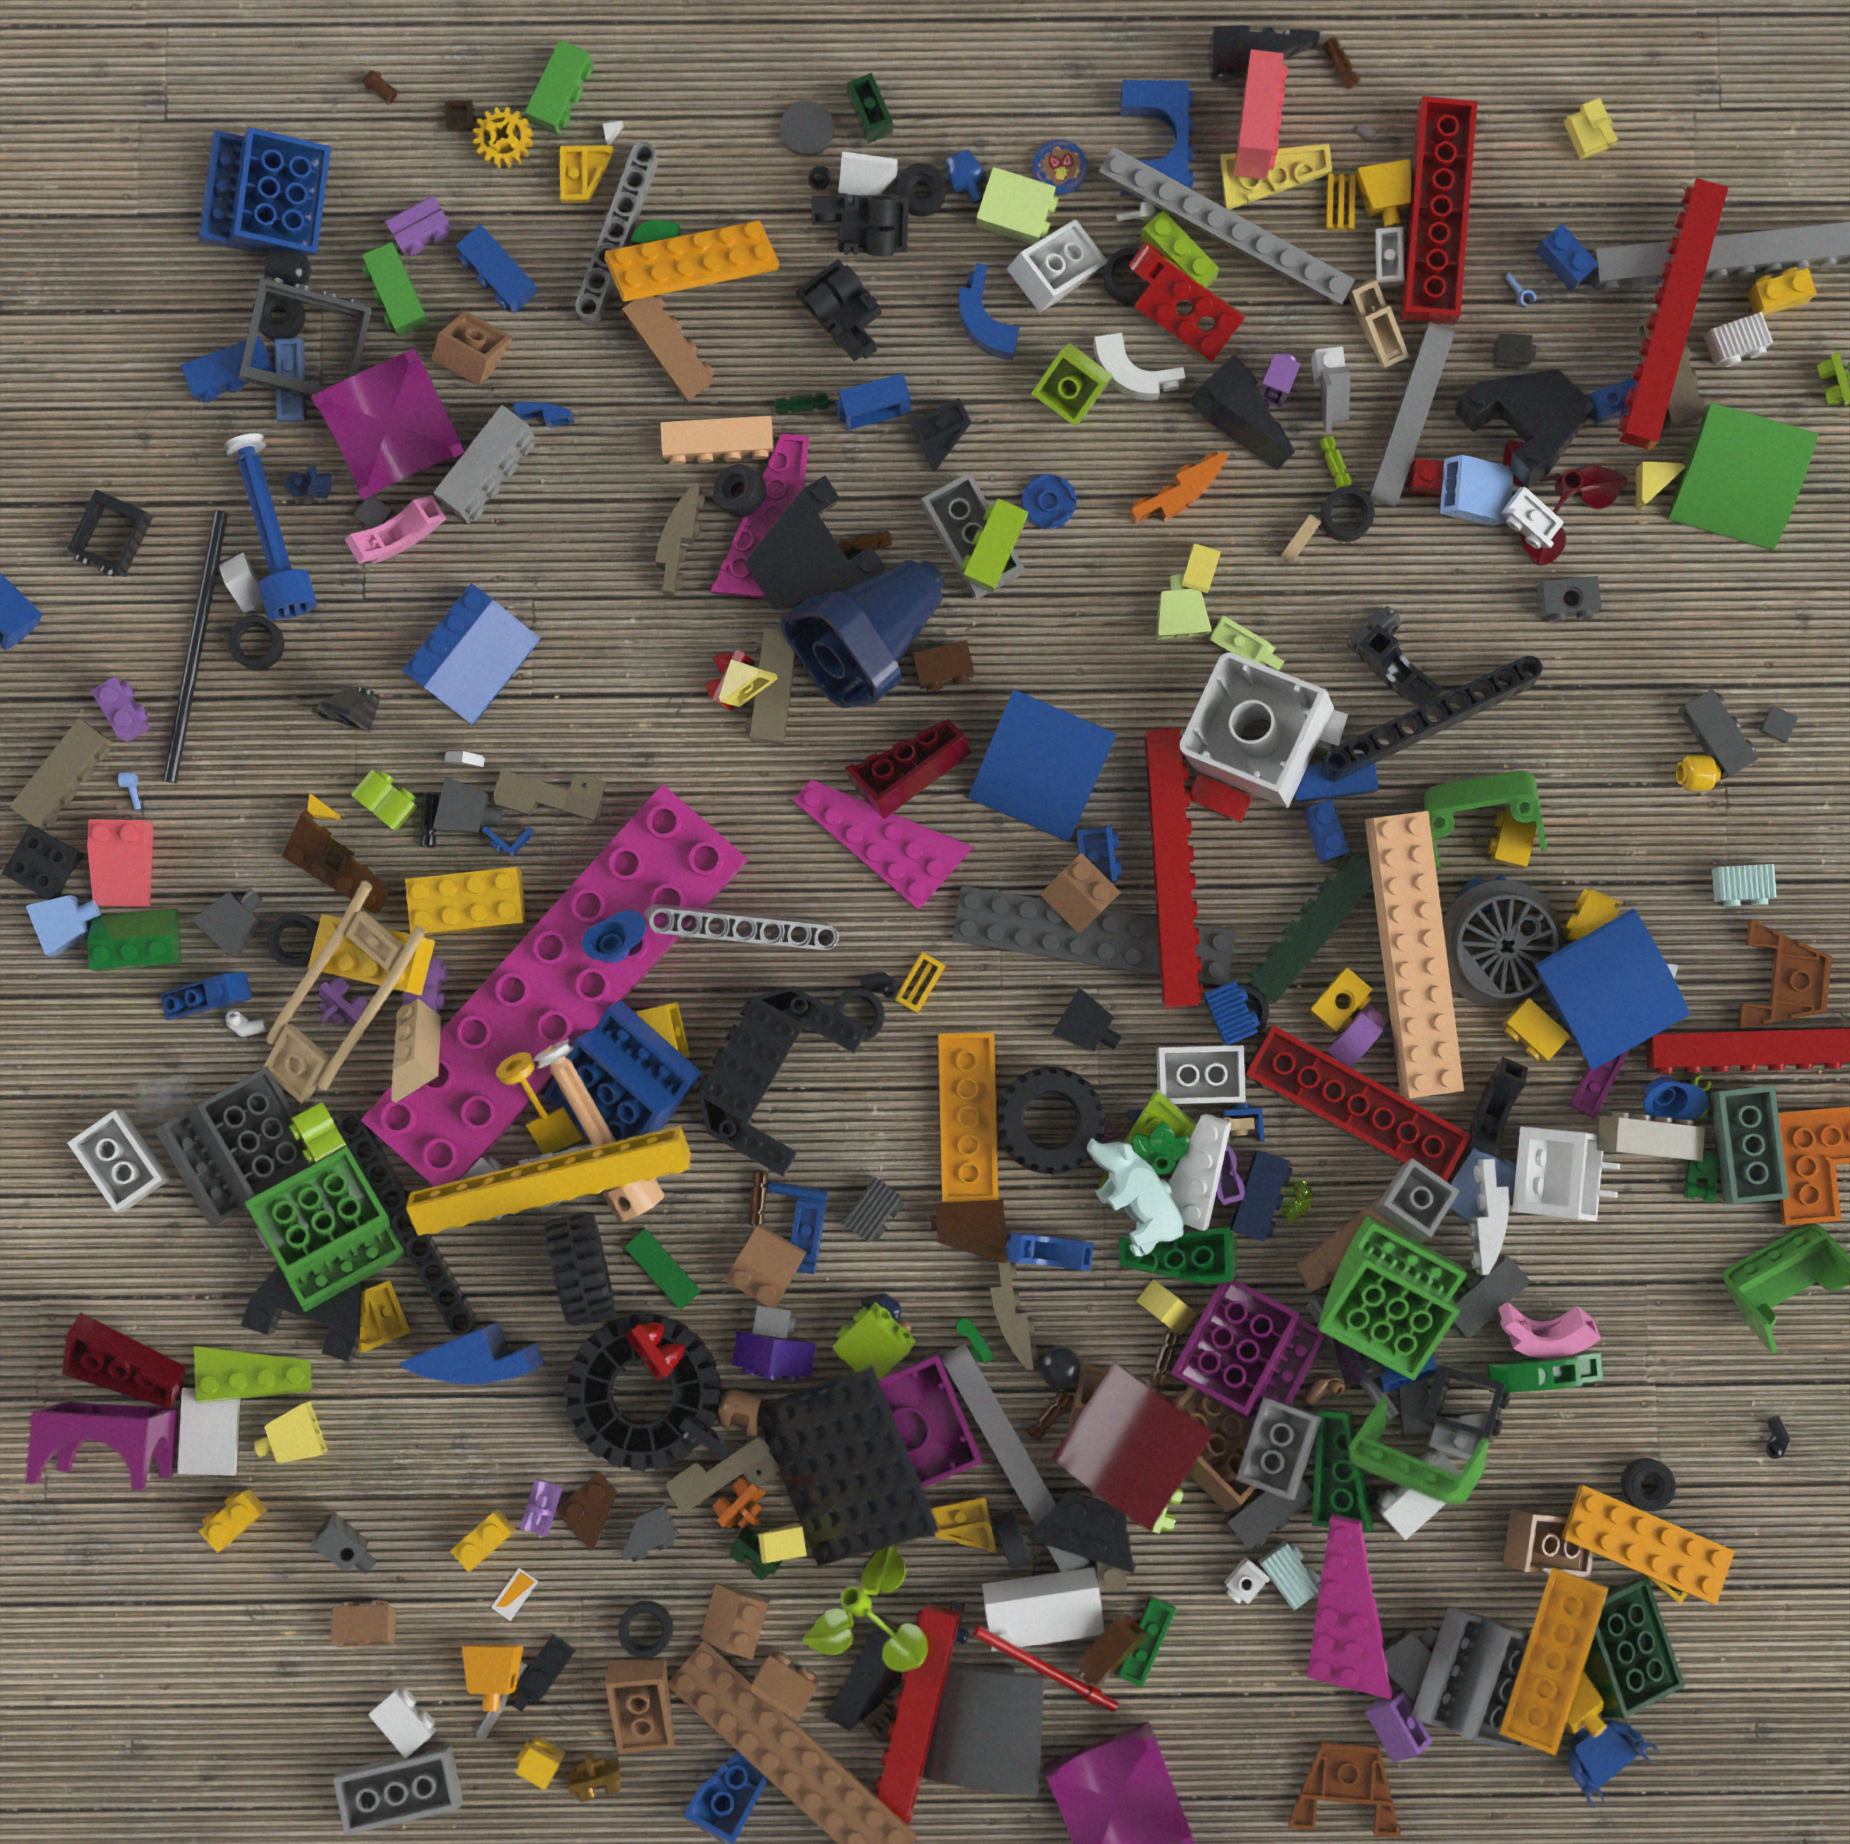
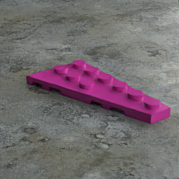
[710,434,809,599]
[793,779,973,910]
[1307,1514,1393,1699]

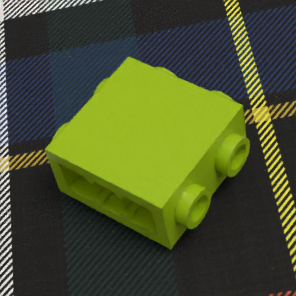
[832,1302,916,1379]

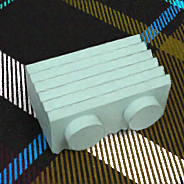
[1712,864,1777,907]
[1257,1540,1321,1610]

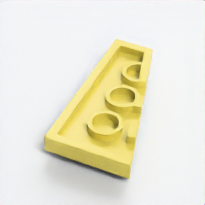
[1220,144,1332,210]

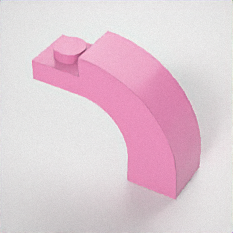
[345,495,446,564]
[1498,1302,1601,1359]

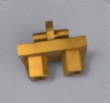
[568,1752,621,1803]

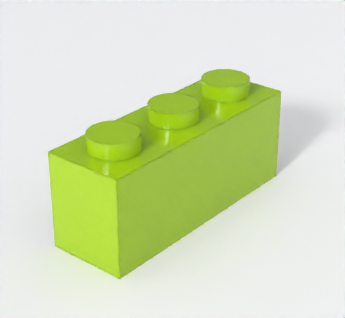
[1141,210,1220,288]
[960,498,1028,593]

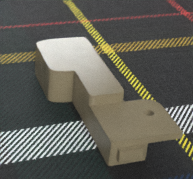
[494,770,607,821]
[666,1435,780,1514]

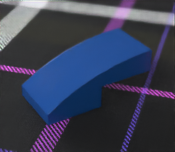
[513,402,575,427]

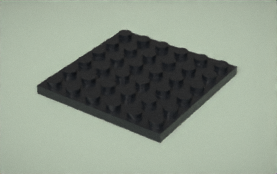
[757,1366,940,1566]

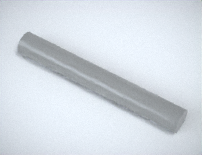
[475,1660,529,1740]

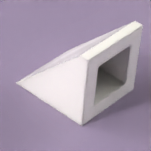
[603,121,623,145]

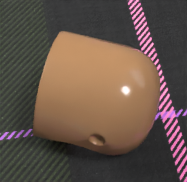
[717,1389,763,1437]

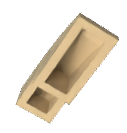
[1347,280,1410,368]

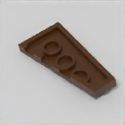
[282,810,391,915]

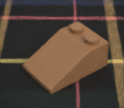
[1502,1508,1593,1578]
[605,1657,675,1754]

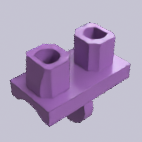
[318,977,369,1027]
[520,1478,563,1537]

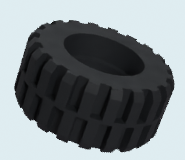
[996,1066,1105,1174]
[545,1211,615,1326]

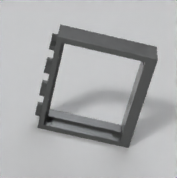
[238,277,372,399]

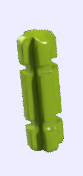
[1319,436,1352,489]

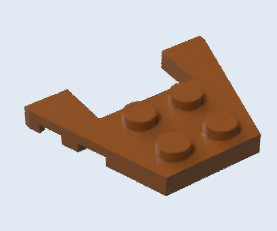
[1737,920,1832,1029]
[1288,1741,1401,1838]

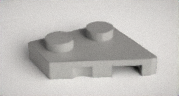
[1427,1412,1489,1461]

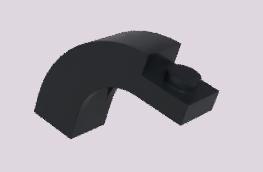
[1359,624,1442,707]
[1469,1057,1528,1158]

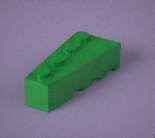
[1312,1409,1374,1532]

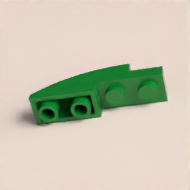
[1487,1351,1603,1393]

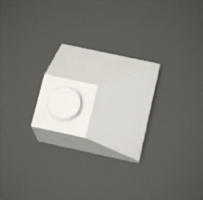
[838,151,898,203]

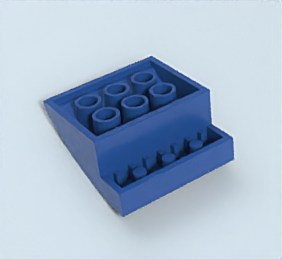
[198,127,331,255]
[968,689,1117,842]
[1535,908,1691,1071]
[544,1000,702,1141]
[400,1322,545,1384]

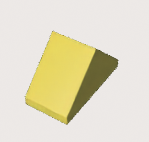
[1635,462,1685,510]
[1181,543,1221,593]
[719,659,778,707]
[1136,1279,1198,1336]
[758,1523,807,1563]

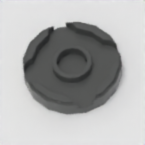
[780,101,834,156]

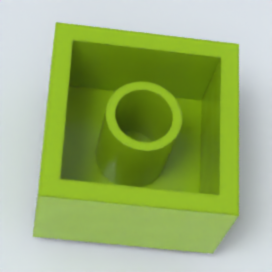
[1031,343,1113,427]

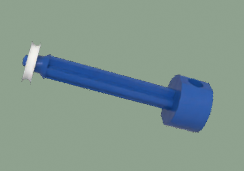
[223,434,317,620]

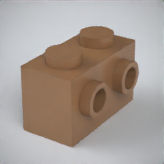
[331,1601,396,1647]

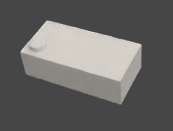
[982,1567,1104,1652]

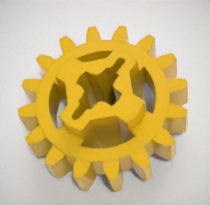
[473,107,533,169]

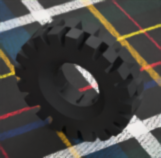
[564,1313,721,1471]

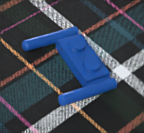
[767,1181,828,1274]

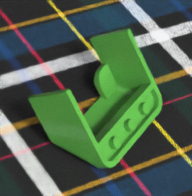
[1424,770,1548,871]
[1723,1223,1850,1354]
[1349,1396,1488,1505]

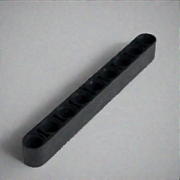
[1320,656,1542,782]
[337,1113,477,1335]

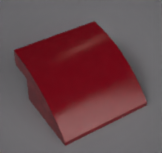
[1052,1362,1214,1531]

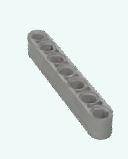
[575,141,658,326]
[1369,321,1455,507]
[644,904,839,950]

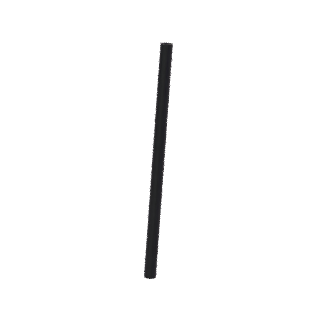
[162,510,228,783]

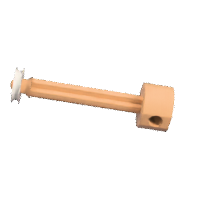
[533,1039,664,1222]

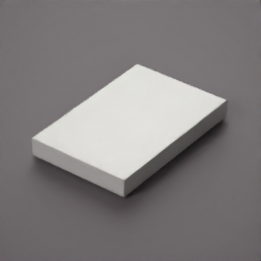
[177,1387,240,1475]

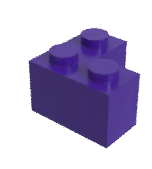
[731,1331,816,1381]

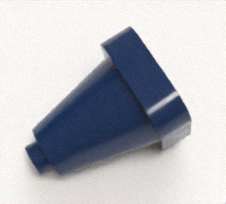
[780,560,944,708]

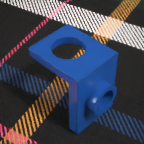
[482,826,535,857]
[1221,1103,1265,1142]

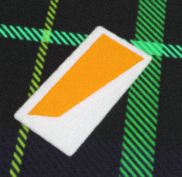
[491,1568,538,1621]

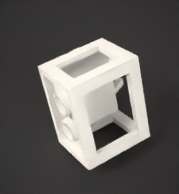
[1512,1127,1620,1221]

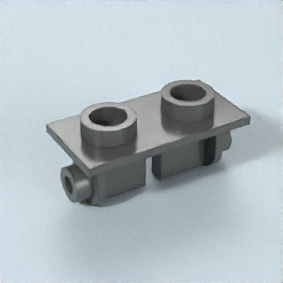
[1346,606,1401,661]

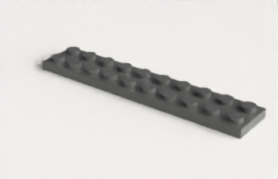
[952,886,1236,986]

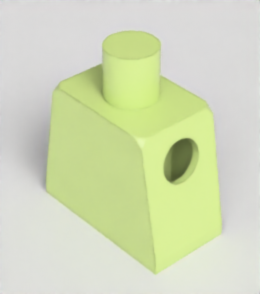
[1156,574,1211,641]

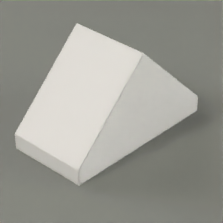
[219,553,264,614]

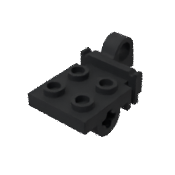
[811,193,909,257]
[795,259,882,362]

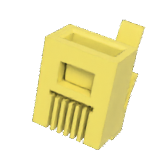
[1564,98,1618,160]

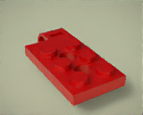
[1129,242,1245,362]

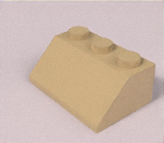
[391,999,441,1103]

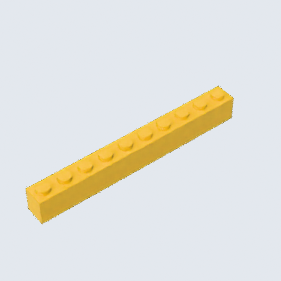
[406,1126,691,1236]

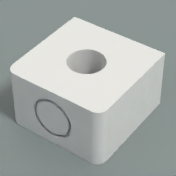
[1180,653,1334,808]

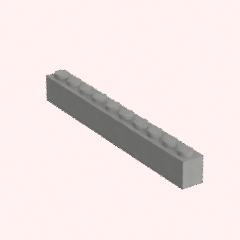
[1097,146,1355,306]
[1591,222,1850,292]

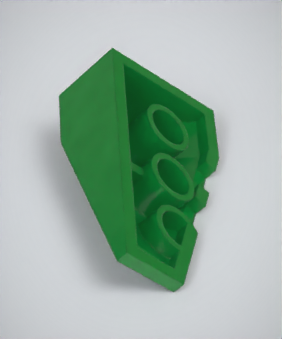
[1119,1227,1238,1285]

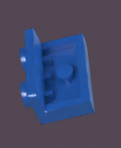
[1076,825,1122,883]

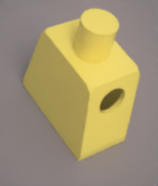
[254,1401,328,1463]

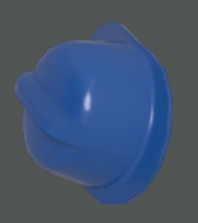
[581,910,646,964]
[1643,1076,1708,1122]

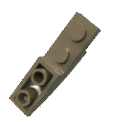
[655,484,705,597]
[989,1256,1038,1370]

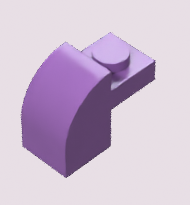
[1327,1003,1388,1067]

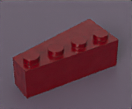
[844,719,971,819]
[62,1312,186,1409]

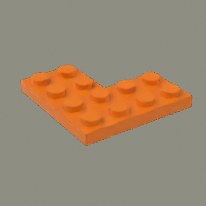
[1778,1107,1850,1226]

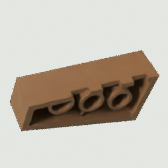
[619,295,715,402]

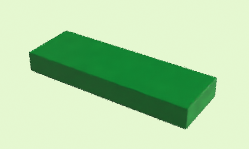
[624,1228,702,1310]
[1116,1596,1177,1688]

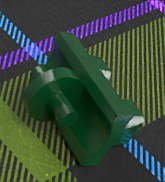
[730,1527,783,1580]

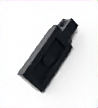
[513,1633,576,1713]

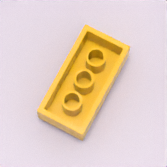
[405,867,527,936]
[308,914,435,996]

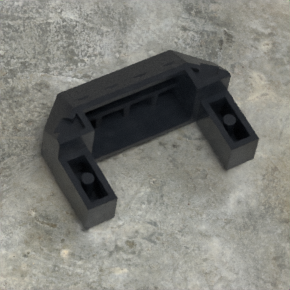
[697,986,868,1177]

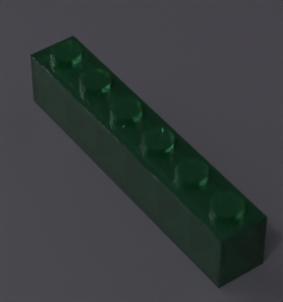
[1246,853,1373,1005]

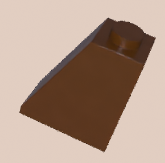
[931,1200,1007,1263]
[1076,1615,1149,1686]

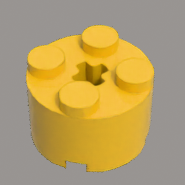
[1563,888,1622,942]

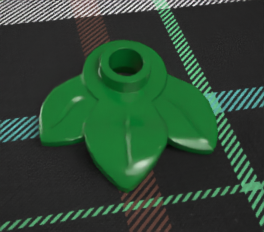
[1133,1121,1189,1175]

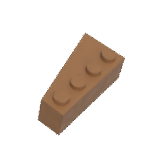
[1295,1193,1410,1292]

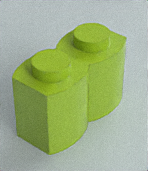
[351,769,418,832]
[288,1102,347,1166]

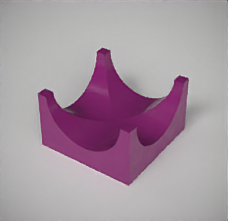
[311,347,465,500]
[878,1351,983,1488]
[25,1401,178,1490]
[1043,1722,1196,1844]

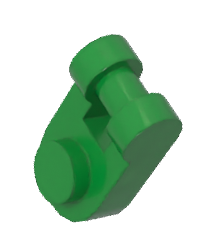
[1684,1151,1719,1203]
[956,1317,995,1364]

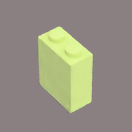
[976,167,1059,245]

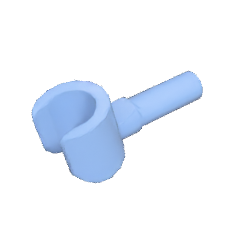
[1505,273,1536,308]
[118,772,142,810]

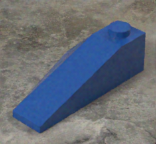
[683,1751,768,1844]

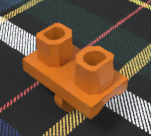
[712,1477,766,1530]

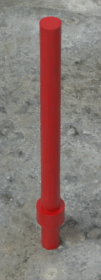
[973,1626,1118,1712]

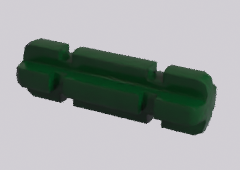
[775,392,829,415]

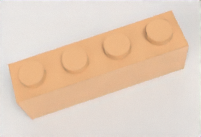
[660,416,774,465]

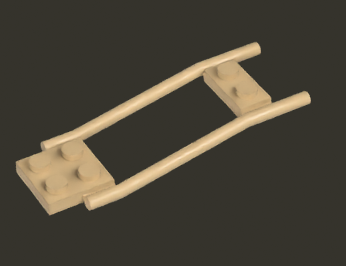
[262,881,425,1104]

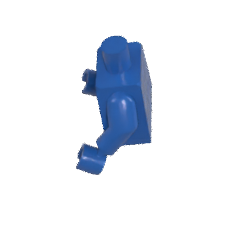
[1568,1719,1659,1808]

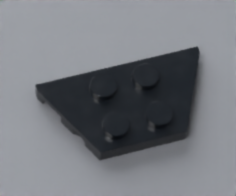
[1028,1491,1135,1573]

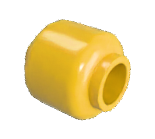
[1676,755,1721,791]

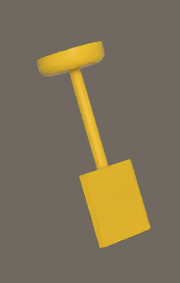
[496,1052,583,1154]

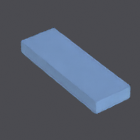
[275,338,306,423]

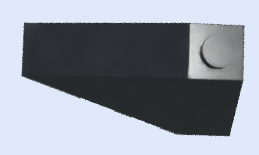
[1208,25,1320,82]
[1188,355,1295,470]
[825,1615,903,1731]

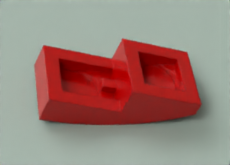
[1189,773,1252,823]

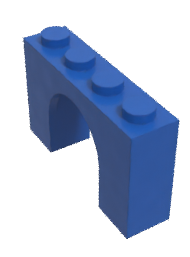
[1120,80,1193,196]

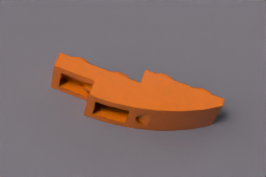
[1129,451,1228,524]

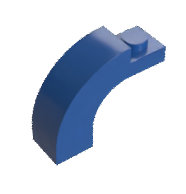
[959,263,1019,361]
[1006,1232,1094,1271]

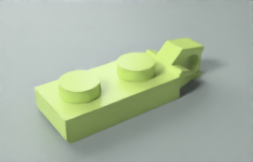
[1209,615,1284,671]

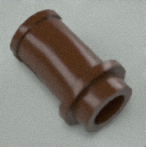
[362,70,399,105]

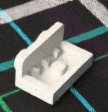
[1501,487,1564,549]

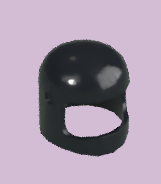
[265,247,311,287]
[1039,1346,1081,1388]

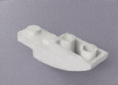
[1468,1158,1509,1275]

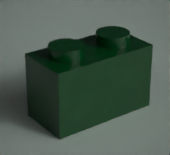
[846,73,893,144]

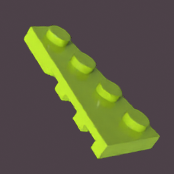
[1098,1089,1197,1188]
[194,1346,312,1404]

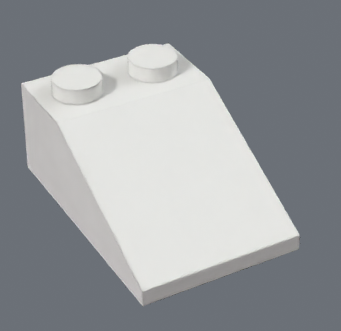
[1007,219,1108,313]

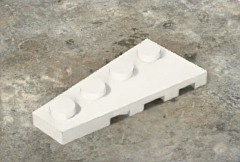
[1168,1114,1231,1231]

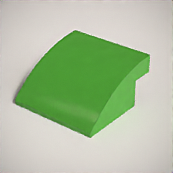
[1667,402,1819,551]
[245,1147,406,1313]
[1318,1215,1467,1380]

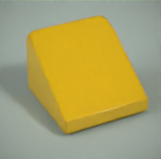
[307,794,341,821]

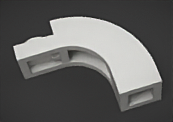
[1093,333,1185,400]

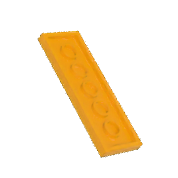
[604,220,780,302]
[938,1032,998,1202]
[1560,1485,1735,1605]
[1499,1567,1609,1755]

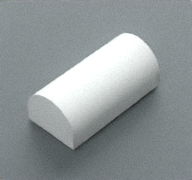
[1375,227,1404,288]

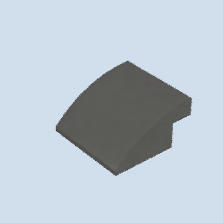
[154,1067,314,1227]
[1411,1606,1531,1752]
[922,1662,1044,1796]

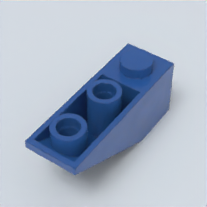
[161,972,252,1021]

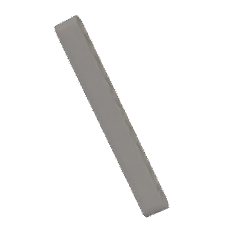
[941,1343,1090,1572]

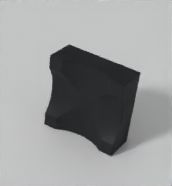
[2,825,84,900]

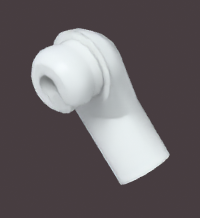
[225,1010,267,1037]

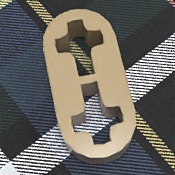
[1281,514,1322,564]

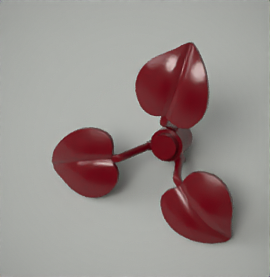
[1503,440,1628,566]

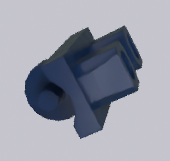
[284,466,331,505]

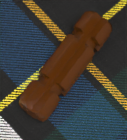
[1323,37,1360,89]
[838,530,892,556]
[748,1171,768,1226]
[1149,1331,1180,1386]
[1028,1391,1072,1441]

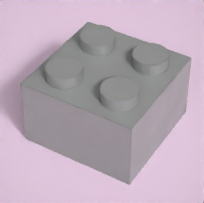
[1374,1158,1459,1243]

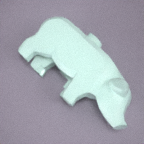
[1087,1138,1184,1256]

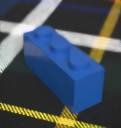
[455,224,538,313]
[181,335,275,403]
[1292,753,1379,804]

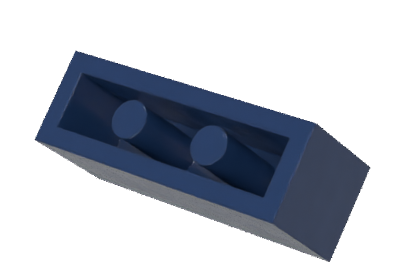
[1230,1150,1292,1242]

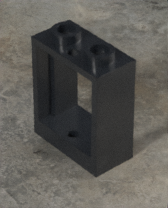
[67,489,153,577]
[1422,1365,1510,1443]

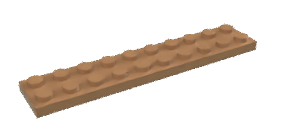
[668,1641,919,1844]

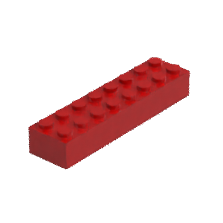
[1400,96,1478,325]
[1245,1025,1472,1182]

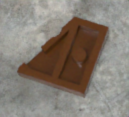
[556,1471,618,1551]

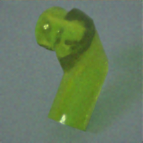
[1283,1181,1313,1223]

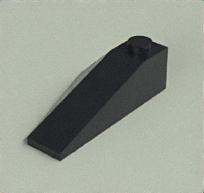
[311,686,380,732]

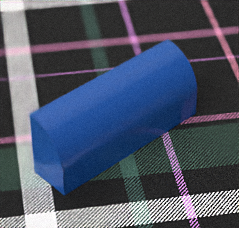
[0,573,42,651]

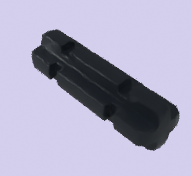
[419,793,439,848]

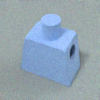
[26,895,101,957]

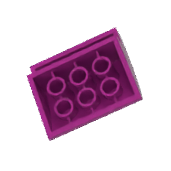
[1171,1279,1327,1424]

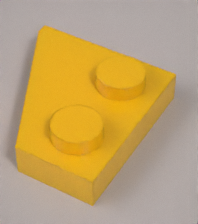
[560,145,614,203]
[358,1280,411,1354]
[931,1496,996,1552]

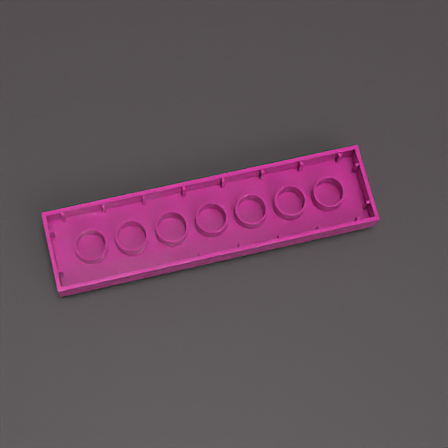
[361,784,748,1187]

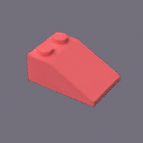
[87,819,153,907]

